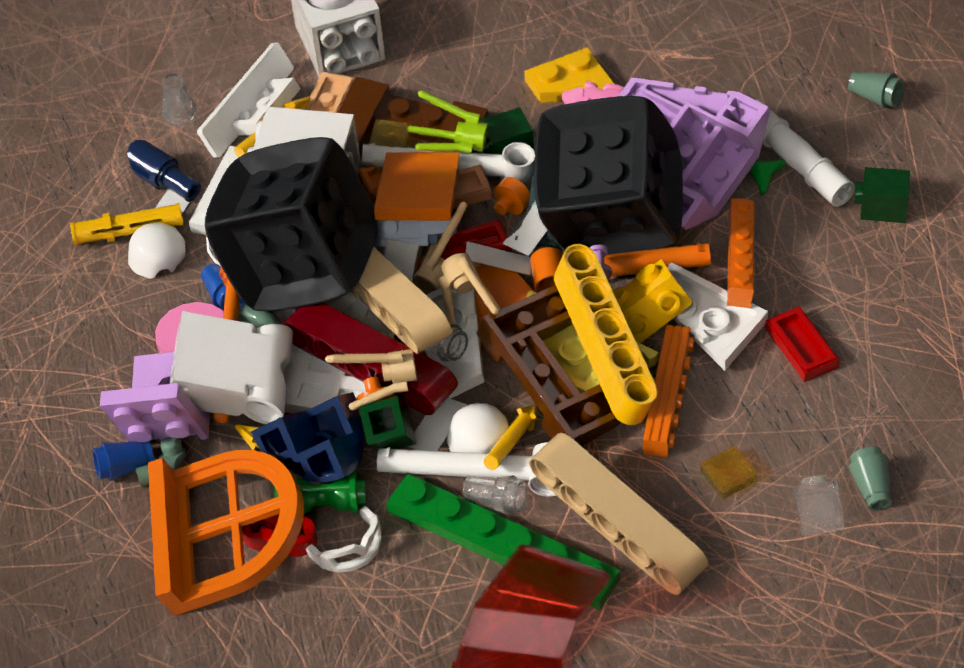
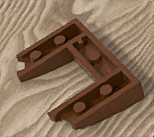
[338,77,488,158]
[476,285,635,446]

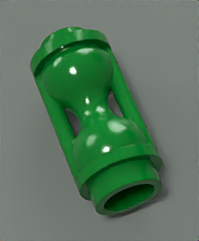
[274,472,367,514]

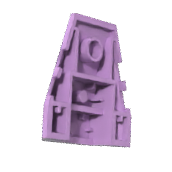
[619,77,771,230]

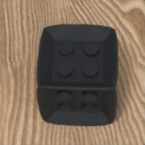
[534,96,683,255]
[205,137,377,312]

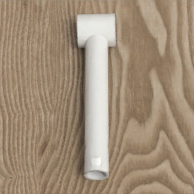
[362,142,535,188]
[377,442,557,497]

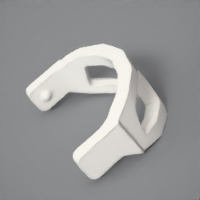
[306,506,382,573]

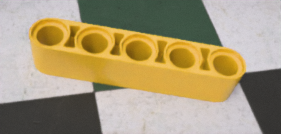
[554,244,657,425]

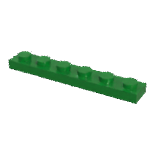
[386,474,620,610]

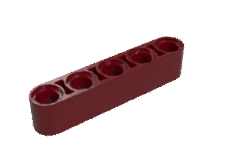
[282,303,458,415]

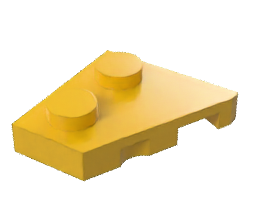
[524,47,614,103]

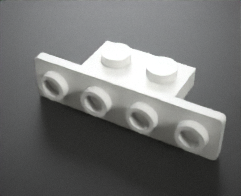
[197,43,301,157]

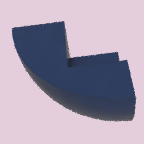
[251,392,364,483]

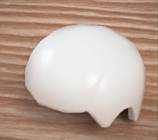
[128,223,185,279]
[447,403,509,454]

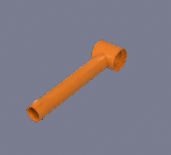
[530,242,711,293]

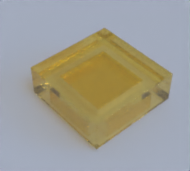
[700,446,757,499]

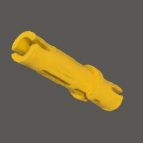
[70,203,184,246]

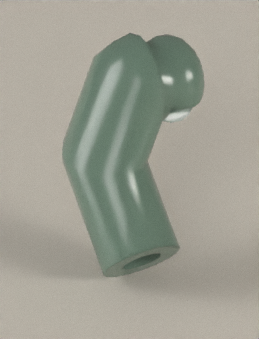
[239,304,282,327]
[135,437,186,487]

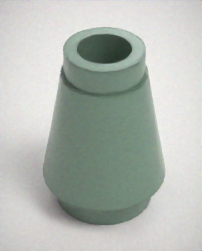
[848,71,905,108]
[848,447,893,511]

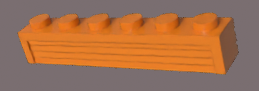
[727,198,754,308]
[643,324,695,458]

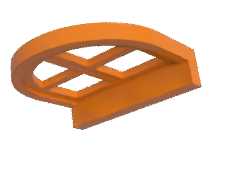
[148,450,304,616]

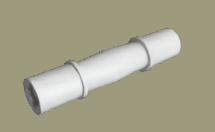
[756,100,855,207]

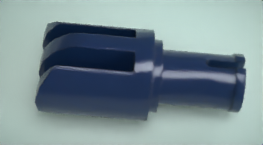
[127,140,201,202]

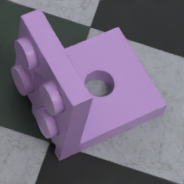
[100,352,210,442]

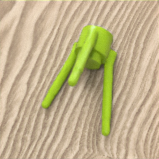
[407,90,488,154]

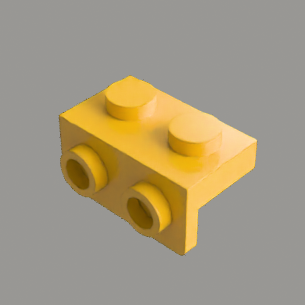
[613,259,692,343]

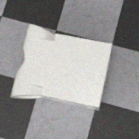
[170,311,293,424]

